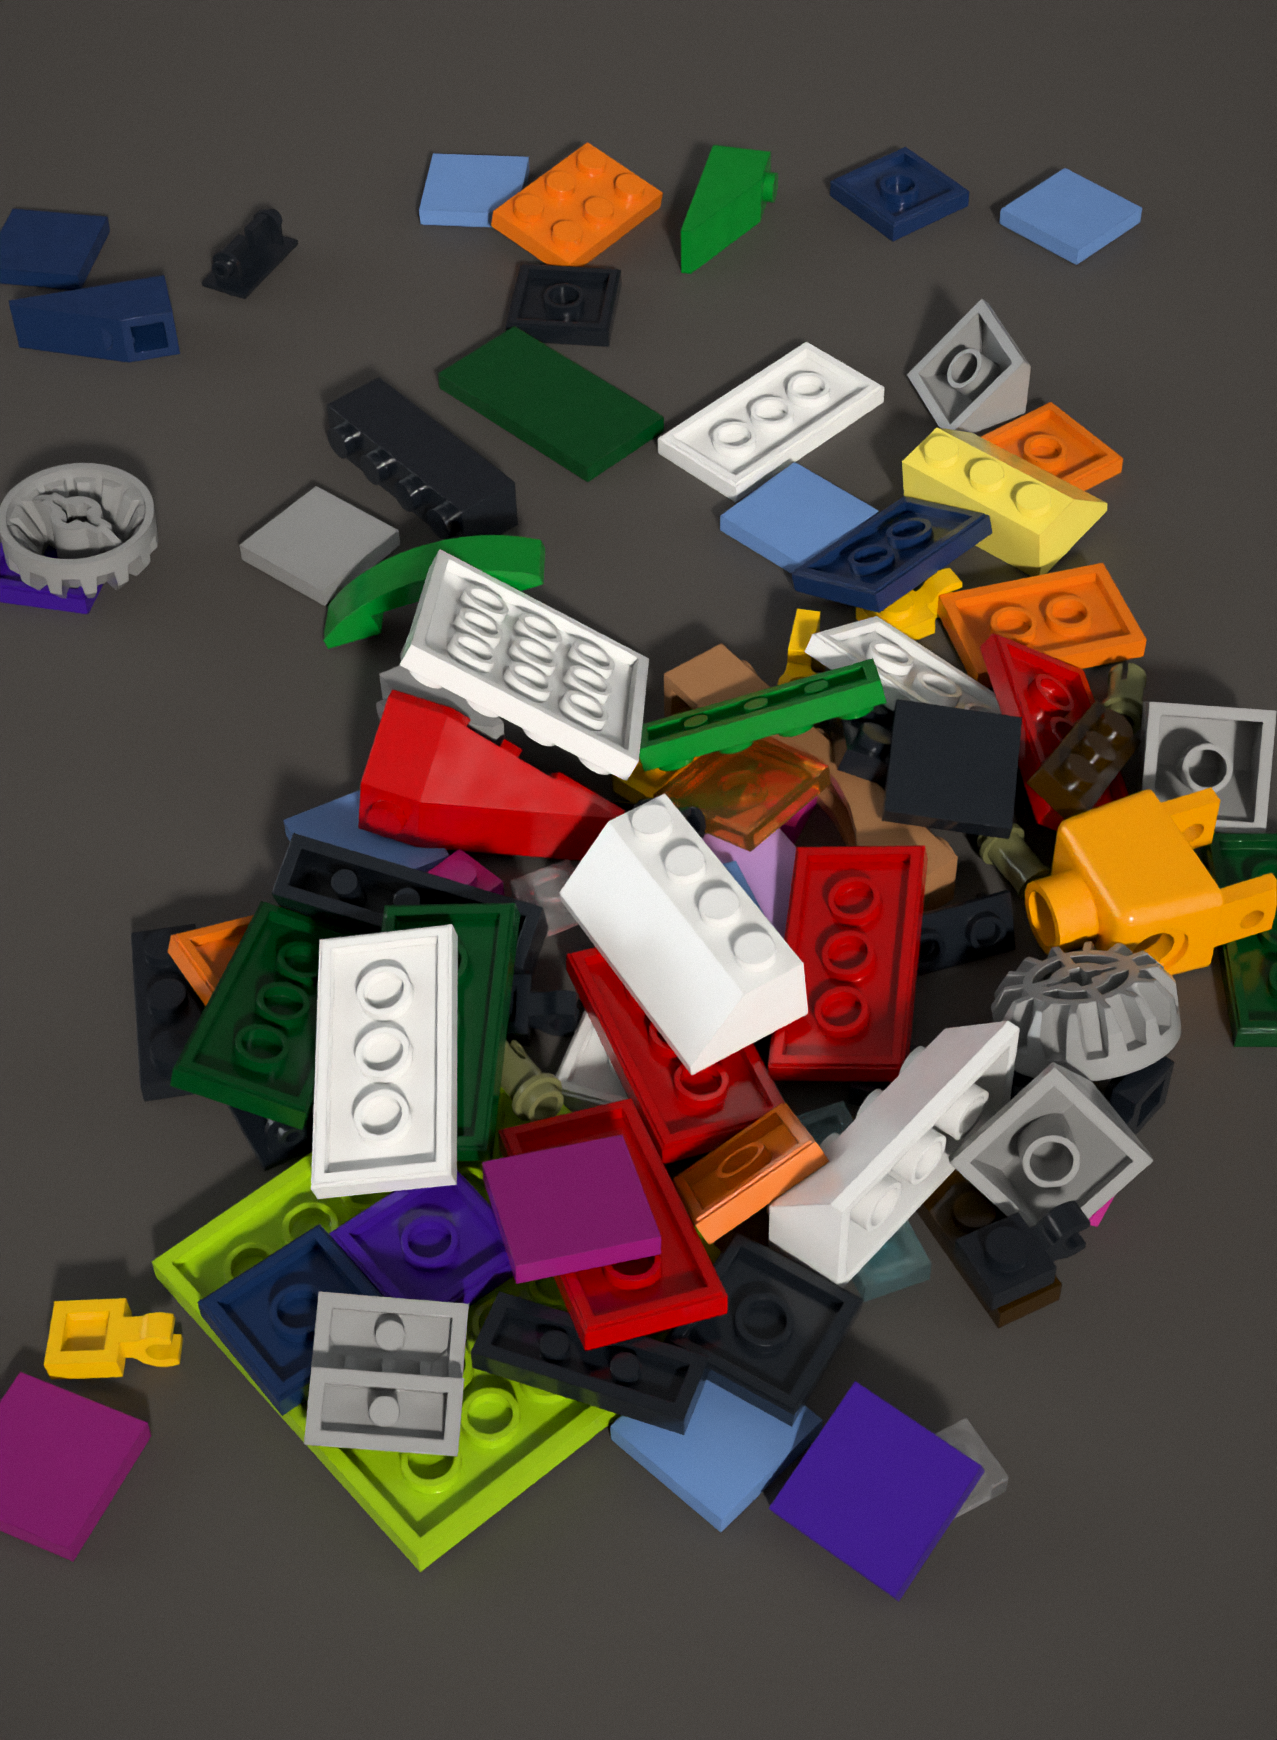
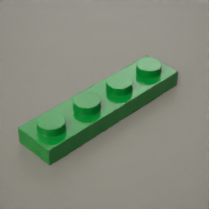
[639,658,887,772]

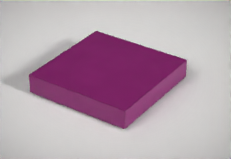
[482,1135,661,1284]
[0,1372,152,1562]

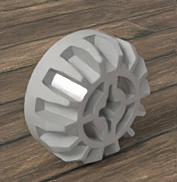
[0,463,158,599]
[991,942,1181,1081]

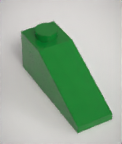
[681,145,778,274]

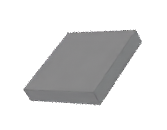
[239,486,400,606]

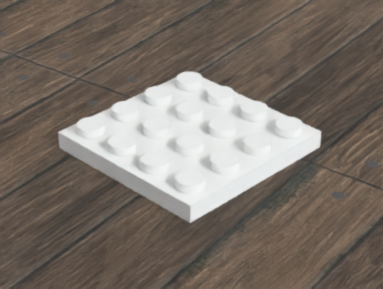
[400,549,649,781]

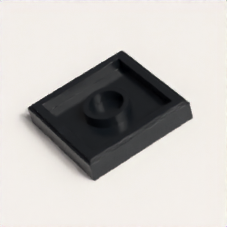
[506,264,622,347]
[881,699,1022,839]
[664,1230,864,1427]

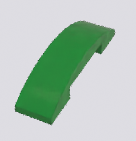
[323,535,546,649]

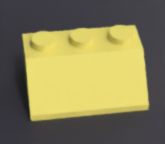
[902,427,1107,577]

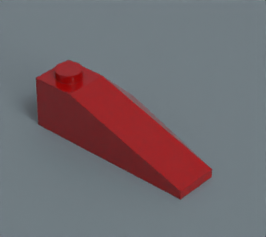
[358,689,625,861]

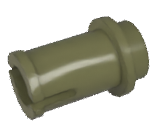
[1101,663,1147,734]
[977,824,1051,900]
[501,1040,564,1122]

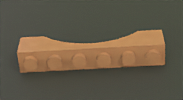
[664,643,958,912]

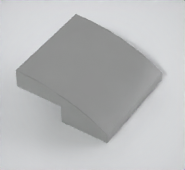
[304,1292,469,1457]

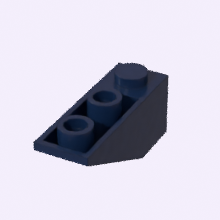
[9,275,180,363]

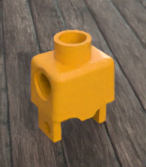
[1025,787,1277,976]

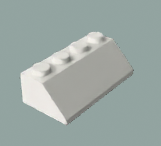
[559,793,808,1075]
[767,1021,1020,1288]

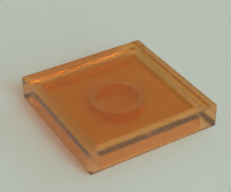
[653,739,832,852]

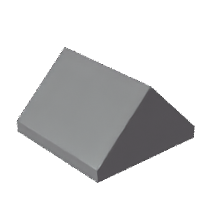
[907,299,1031,437]
[948,1062,1154,1228]

